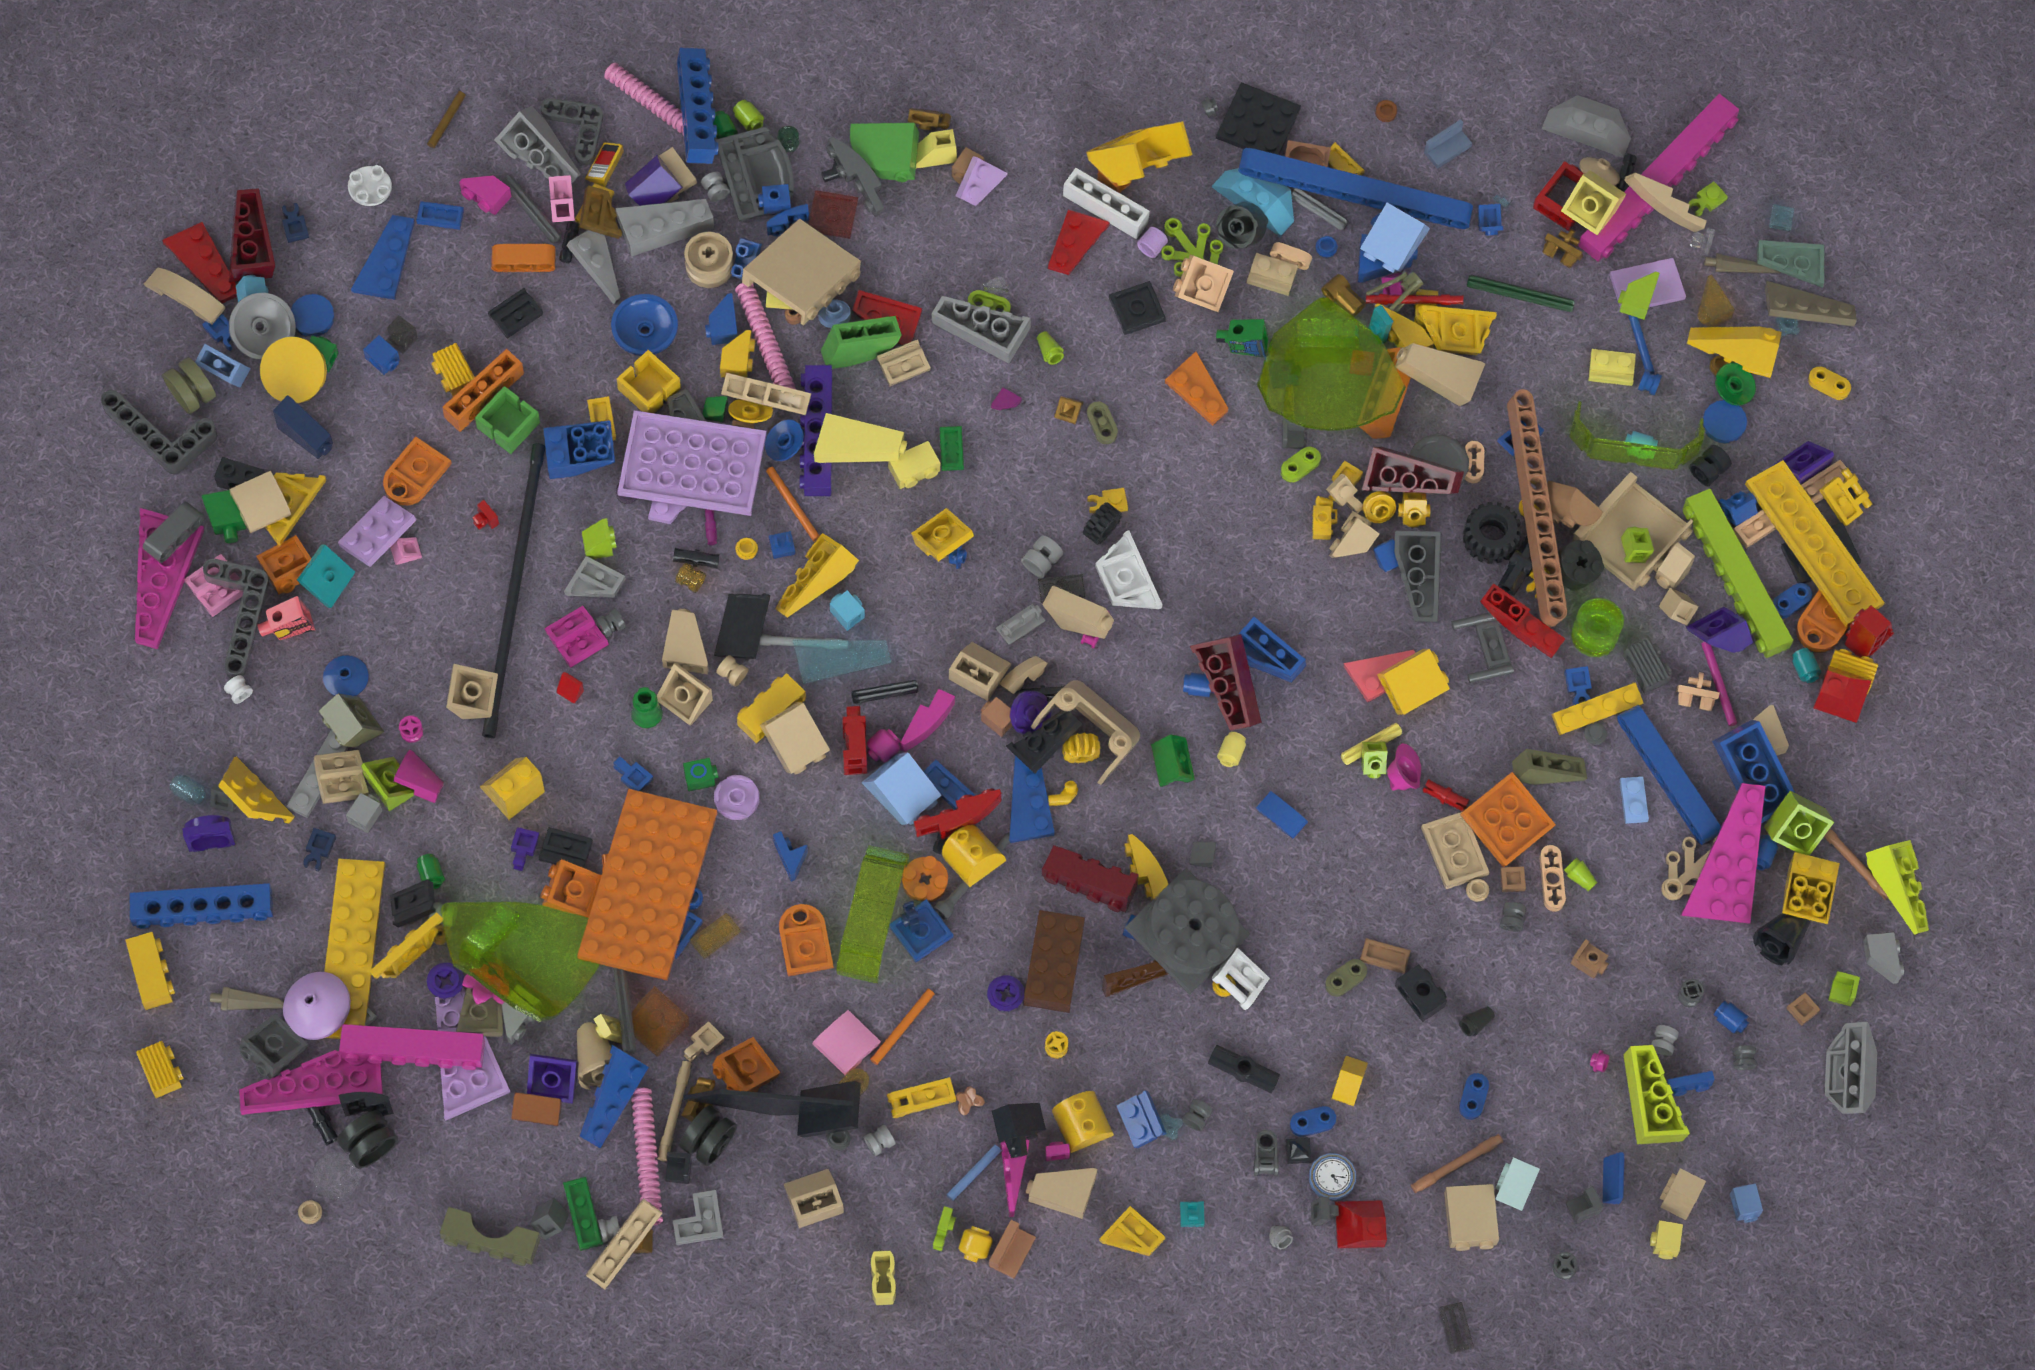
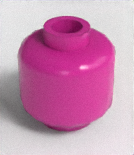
[867,729,901,763]

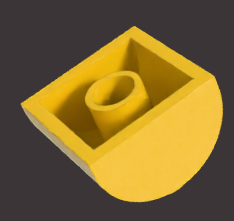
[942,825,1006,887]
[1052,1091,1114,1153]

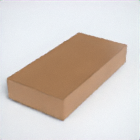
[1360,938,1411,974]

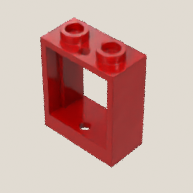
[1533,161,1583,231]

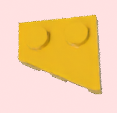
[1099,1206,1165,1256]

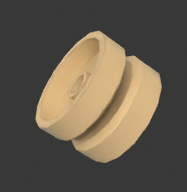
[684,232,734,288]

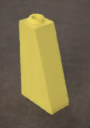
[814,413,907,463]

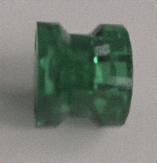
[777,126,799,153]

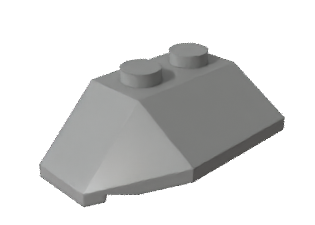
[1542,95,1631,158]
[1825,1022,1877,1114]

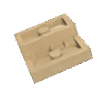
[659,147,697,203]
[230,471,291,533]
[314,750,369,804]

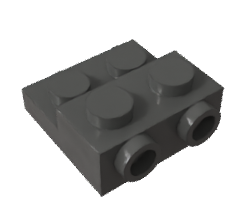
[239,1013,308,1079]

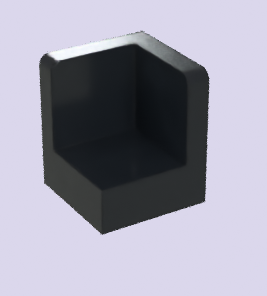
[665,1152,692,1184]

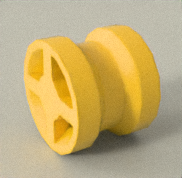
[1045,1031,1069,1059]

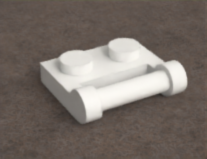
[1211,948,1270,1010]

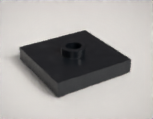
[1109,281,1166,335]

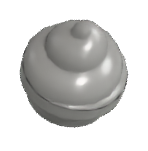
[1269,1225,1293,1250]

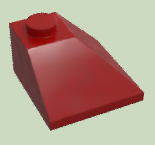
[1813,666,1872,723]
[1335,1200,1387,1248]

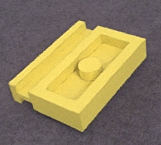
[1588,349,1636,386]

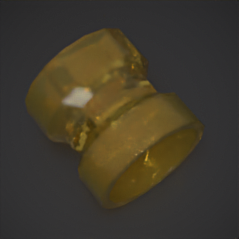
[675,563,706,593]

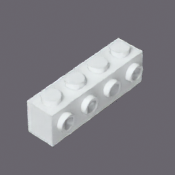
[1063,168,1150,239]

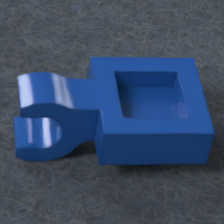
[613,756,653,791]

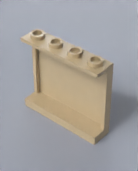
[742,219,861,325]
[1572,472,1693,591]

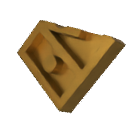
[579,185,622,239]

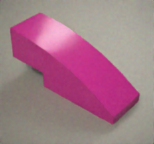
[900,689,955,752]

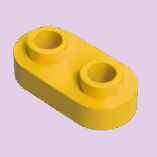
[1808,367,1851,400]

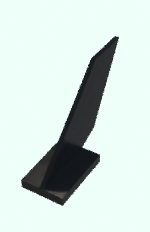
[684,1081,861,1138]

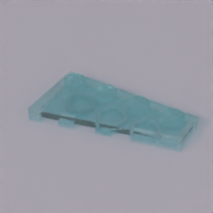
[792,640,892,684]

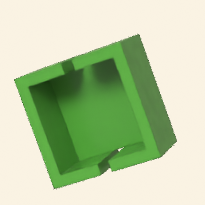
[475,386,540,454]

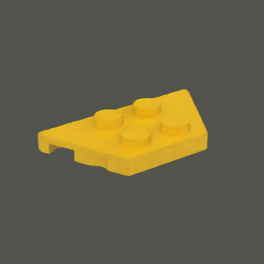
[1418,305,1497,355]
[265,472,326,546]
[218,756,295,824]
[369,912,443,979]

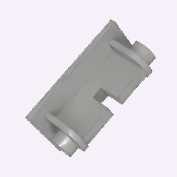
[996,604,1046,645]

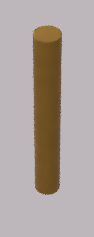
[427,91,466,148]

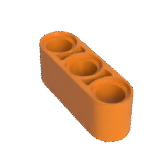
[491,244,556,272]

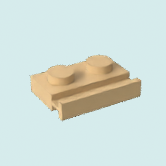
[1247,253,1298,296]
[877,339,931,387]

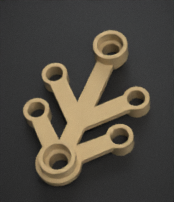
[1661,837,1717,900]

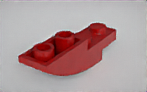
[1480,583,1565,658]
[914,788,1002,839]

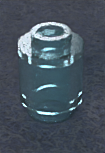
[170,774,205,806]

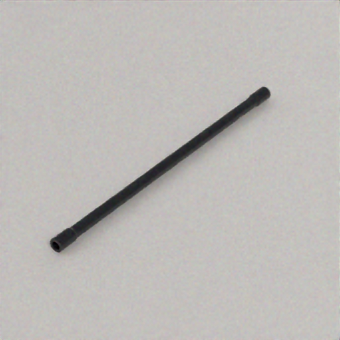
[482,443,546,739]

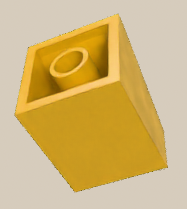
[480,757,545,820]

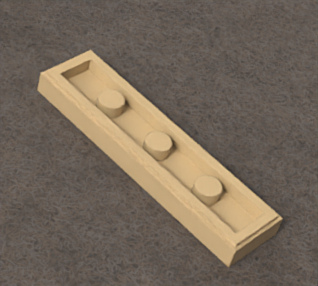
[586,1198,662,1289]

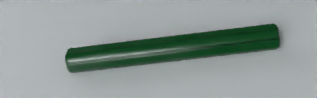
[1467,275,1575,312]

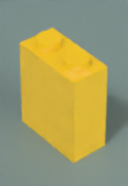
[1377,649,1450,715]

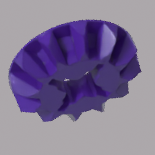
[427,963,464,1000]
[987,975,1024,1012]

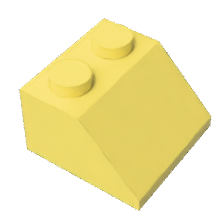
[1561,170,1626,235]

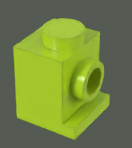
[1621,527,1654,563]
[1361,741,1388,778]

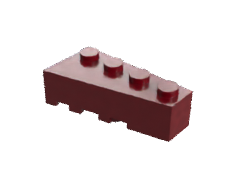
[229,188,275,282]
[1042,845,1139,913]

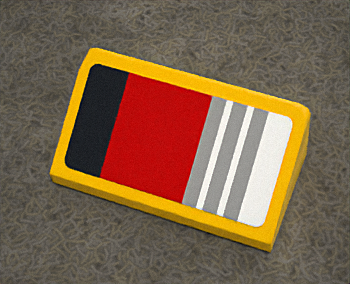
[585,143,624,187]

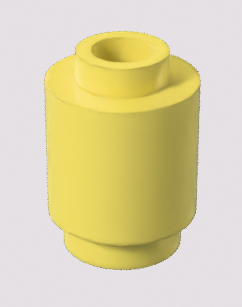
[1217,732,1246,767]

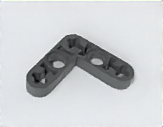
[541,98,603,165]

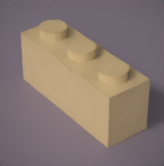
[1659,1168,1706,1220]

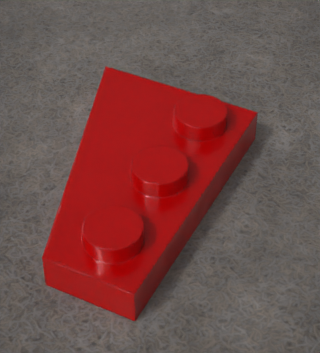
[852,290,923,346]

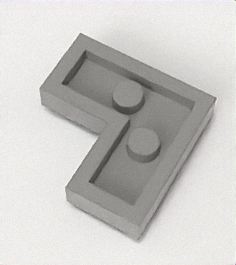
[673,1190,724,1245]

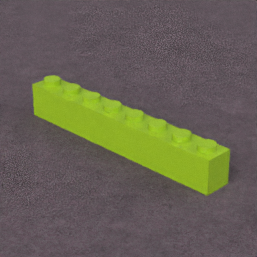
[1683,489,1793,658]

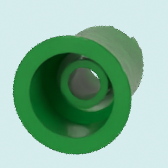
[631,687,663,728]

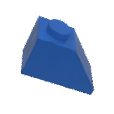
[705,293,738,345]

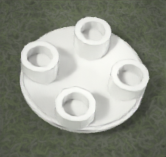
[348,165,392,206]

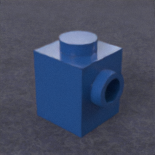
[758,184,791,214]

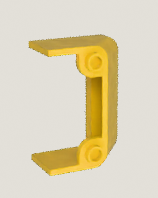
[1086,121,1192,186]

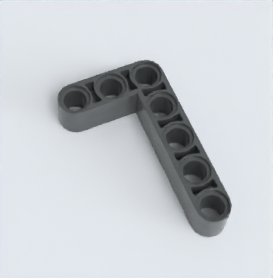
[101,390,218,474]
[203,559,269,679]

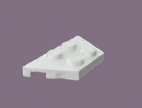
[1095,530,1162,609]

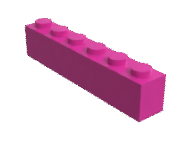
[339,1024,485,1070]

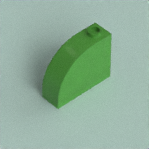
[850,123,919,182]
[821,316,901,369]

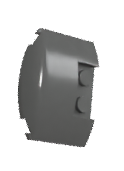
[715,127,794,222]

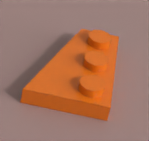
[1165,351,1228,426]

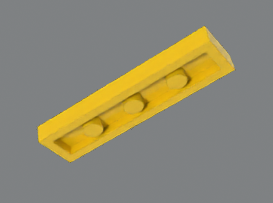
[1551,682,1644,735]

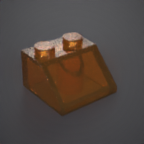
[632,986,690,1057]

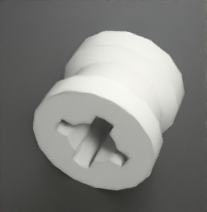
[224,675,253,704]

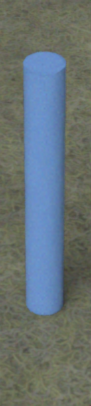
[946,1145,1001,1201]

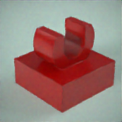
[472,500,499,530]

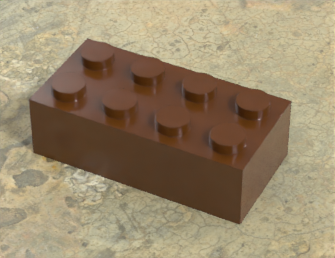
[1024,910,1085,1013]

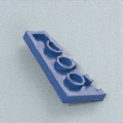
[351,215,415,300]
[1009,756,1055,843]

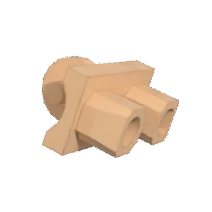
[1676,672,1720,711]

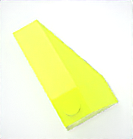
[1866,840,1929,935]

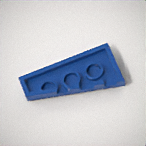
[580,1045,649,1148]

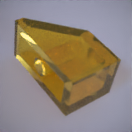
[1698,274,1735,327]

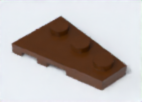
[1102,960,1168,997]

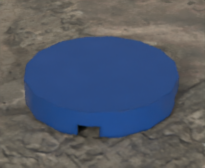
[291,294,334,337]
[1702,400,1747,444]

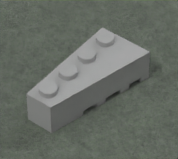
[615,199,714,256]
[931,296,1031,363]

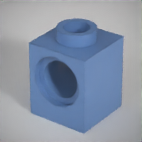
[1730,1184,1763,1223]

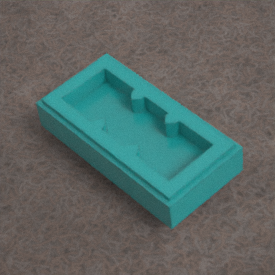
[1368,305,1393,345]

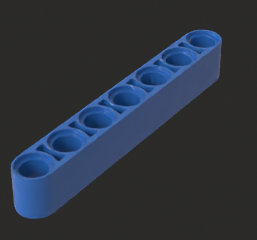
[1617,705,1721,845]

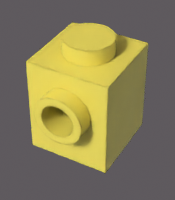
[1650,1220,1683,1259]

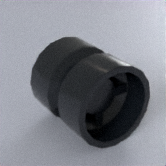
[1689,444,1732,486]

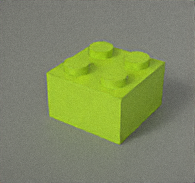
[1764,791,1834,856]

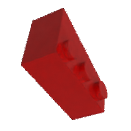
[1844,605,1894,658]

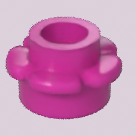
[1590,1050,1609,1072]

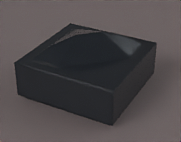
[1286,1138,1312,1164]

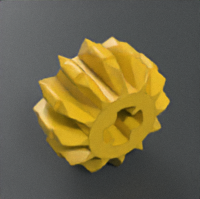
[1062,732,1101,764]

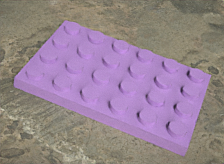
[618,411,767,516]

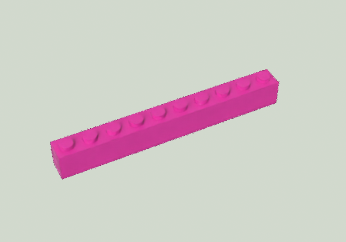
[1578,94,1739,262]

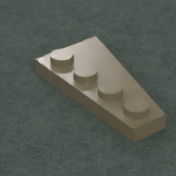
[1765,281,1857,326]

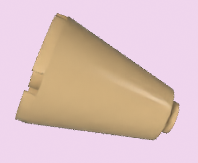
[577,1022,612,1090]

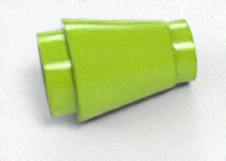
[1036,331,1064,365]
[1564,857,1597,891]

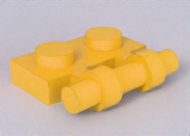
[1819,467,1873,526]

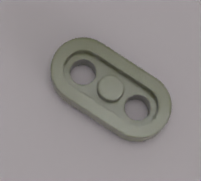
[1087,402,1118,444]
[1325,959,1367,997]

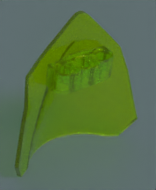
[1257,297,1406,431]
[440,901,601,1022]

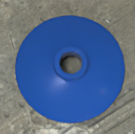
[765,419,804,461]
[323,655,369,696]

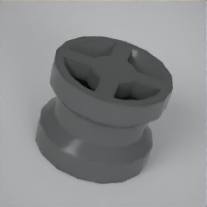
[1732,1046,1757,1070]
[1553,1252,1578,1280]

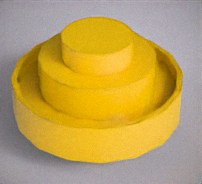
[1362,491,1396,523]

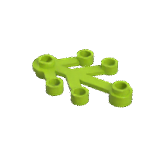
[1161,218,1223,277]

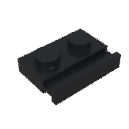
[488,288,543,339]
[538,827,593,868]
[390,879,436,928]

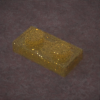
[690,913,741,959]

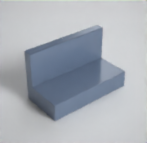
[1424,119,1472,169]

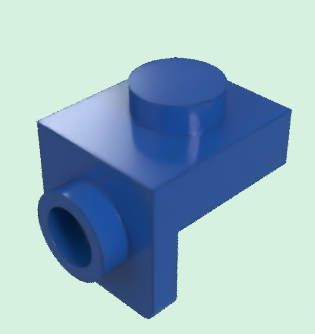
[1477,204,1503,236]

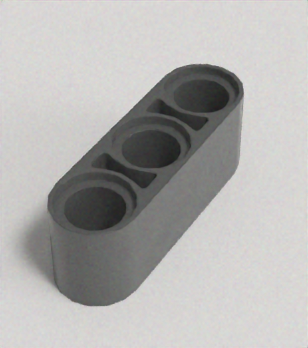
[142,502,204,563]

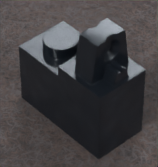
[992,1103,1046,1158]

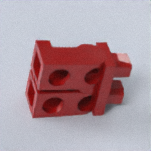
[842,706,867,775]

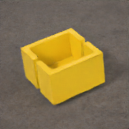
[617,350,681,413]

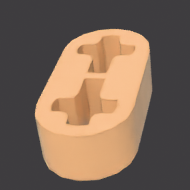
[1270,242,1312,270]
[1465,441,1484,483]

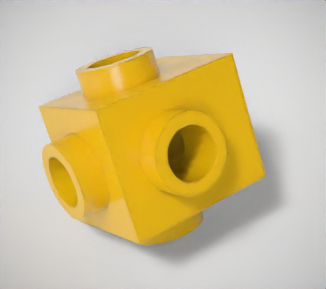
[1398,492,1430,527]

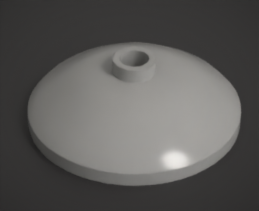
[229,293,296,360]

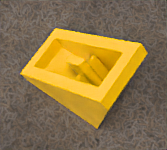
[1331,1056,1368,1106]

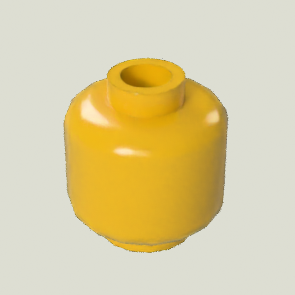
[958,1226,993,1263]

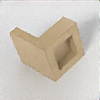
[1659,588,1699,625]

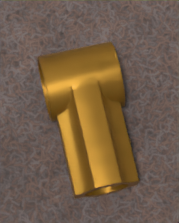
[1321,274,1366,317]

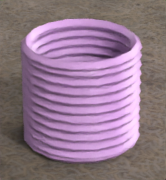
[1137,227,1168,258]

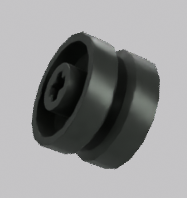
[680,1105,737,1166]
[337,1110,399,1169]

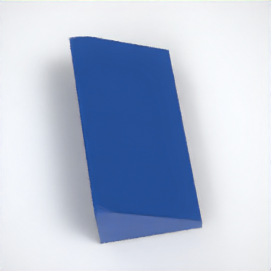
[1602,1152,1624,1204]

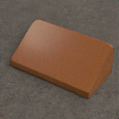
[511,1092,562,1126]

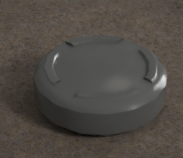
[1409,434,1469,495]

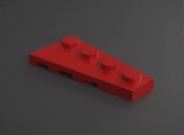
[162,222,237,304]

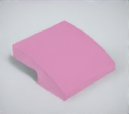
[184,554,244,617]
[812,1010,881,1075]

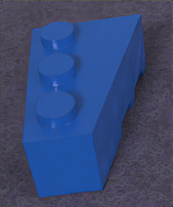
[1239,617,1306,683]

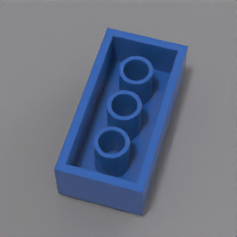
[1712,720,1795,823]

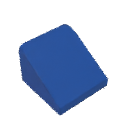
[1373,538,1398,572]

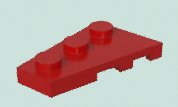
[1048,210,1110,275]

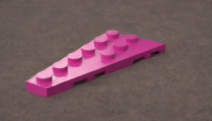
[135,508,205,649]
[1680,783,1765,924]
[239,1050,383,1115]

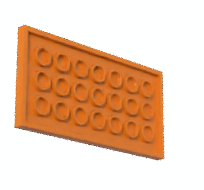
[577,789,718,981]

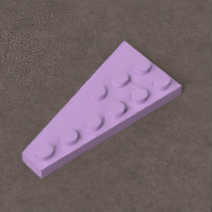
[435,974,510,1121]

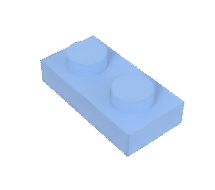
[1620,777,1649,824]

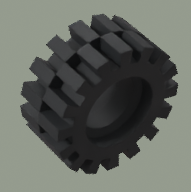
[1083,502,1122,545]

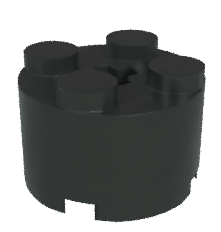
[1216,202,1268,249]
[1558,540,1604,591]

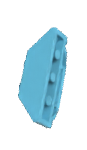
[1212,168,1294,237]

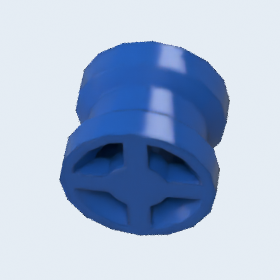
[1638,369,1662,396]

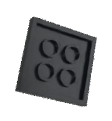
[1216,82,1301,155]

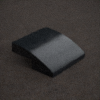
[339,1092,394,1117]

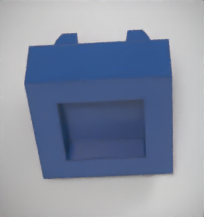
[769,531,795,559]

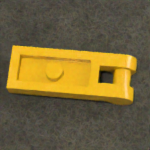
[887,1077,956,1118]

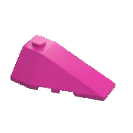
[1001,1140,1030,1217]

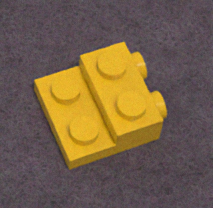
[911,508,974,562]

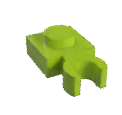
[1688,181,1728,217]
[933,1206,956,1251]

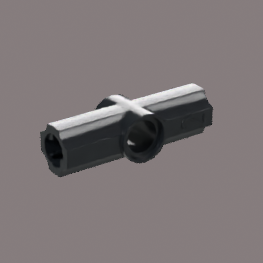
[1498,536,1543,596]
[1208,1045,1280,1094]

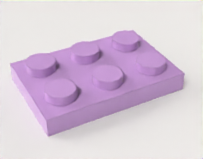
[338,496,416,567]

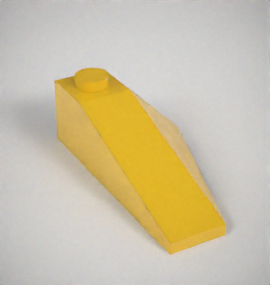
[1687,326,1782,378]
[775,533,859,618]

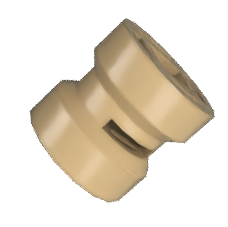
[716,655,748,687]

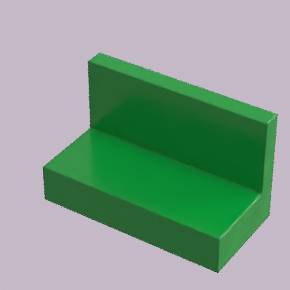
[1151,734,1195,787]

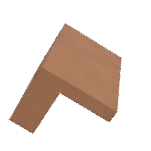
[989,1220,1036,1279]

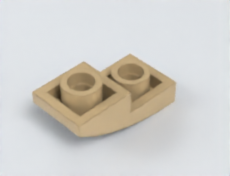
[999,656,1048,694]

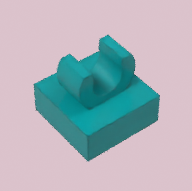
[1180,1201,1205,1227]

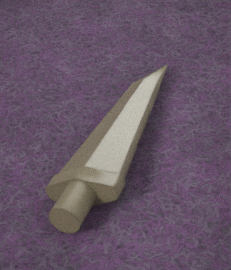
[1704,253,1780,273]
[210,987,284,1011]

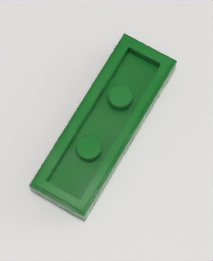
[563,1177,603,1251]

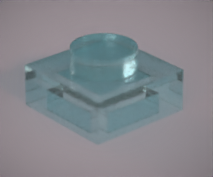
[1768,204,1795,231]

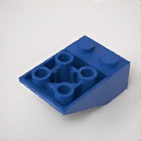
[543,420,615,479]

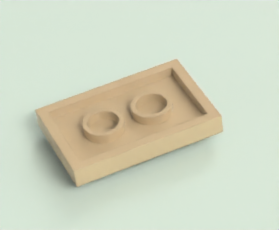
[1421,812,1490,889]

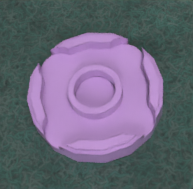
[714,775,759,820]

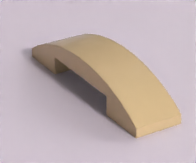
[144,268,226,324]

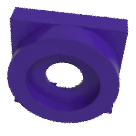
[182,815,235,852]

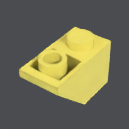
[916,129,957,168]

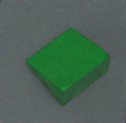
[702,396,728,423]

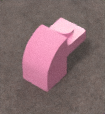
[549,175,575,222]

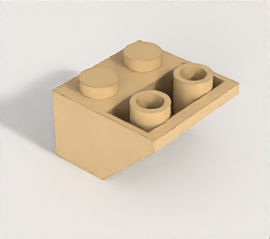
[949,642,1011,701]
[784,1169,844,1228]

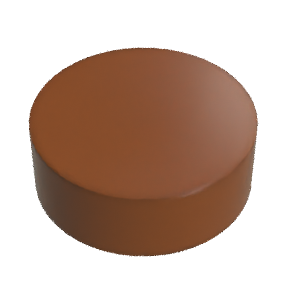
[1375,100,1397,122]

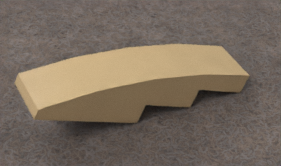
[1625,173,1707,232]
[721,373,811,415]

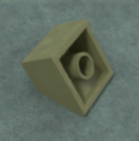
[319,693,384,748]

